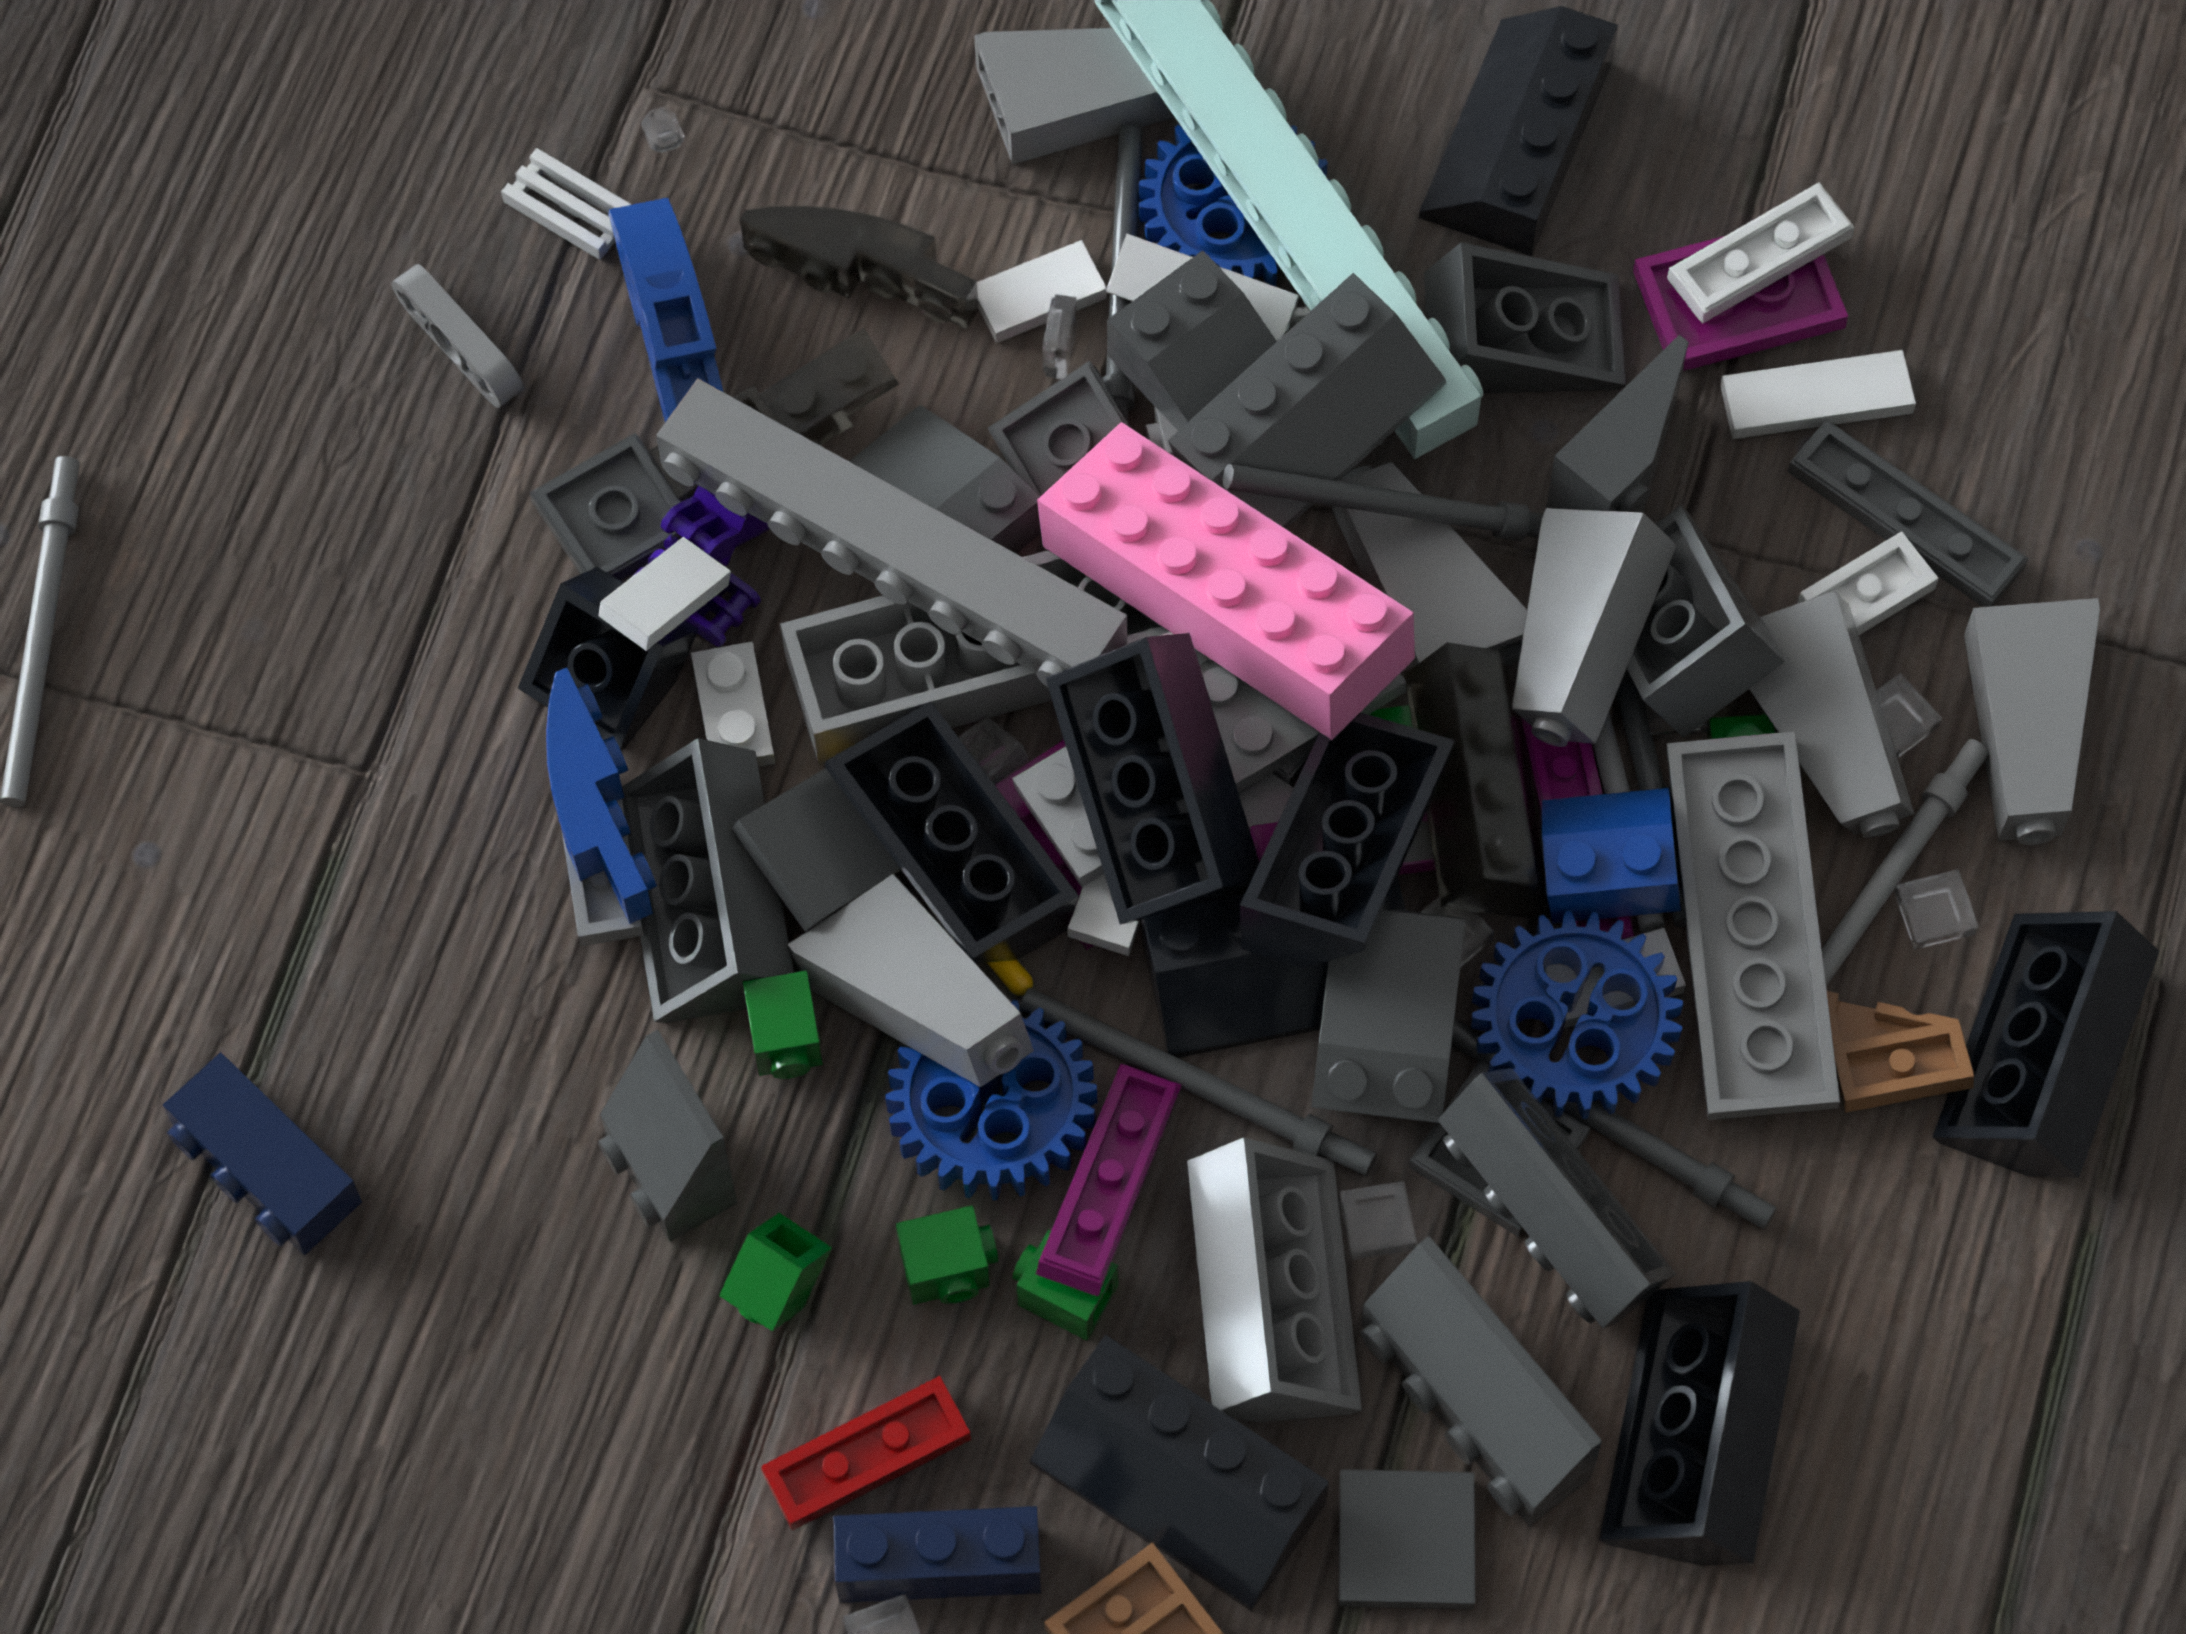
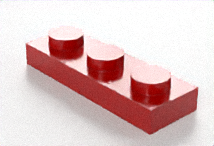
[761,1376,971,1531]

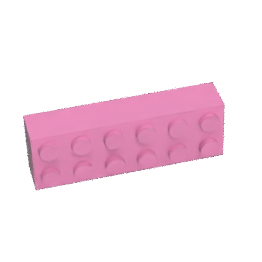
[1037,422,1415,740]

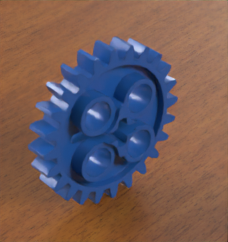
[1139,125,1330,287]
[1470,911,1683,1119]
[885,1000,1098,1200]

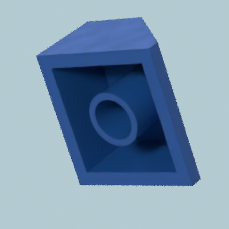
[1542,788,1681,923]

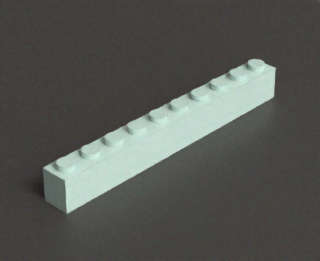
[1095,0,1483,459]

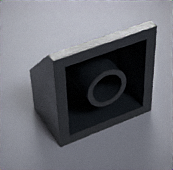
[517,567,699,750]

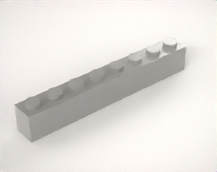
[656,378,1127,687]

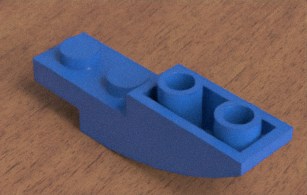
[608,198,724,422]
[546,667,657,924]

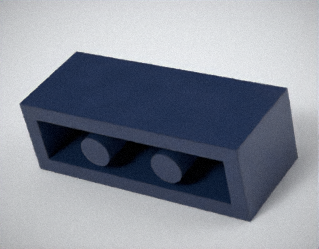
[163,1052,362,1256]
[833,1506,1041,1603]

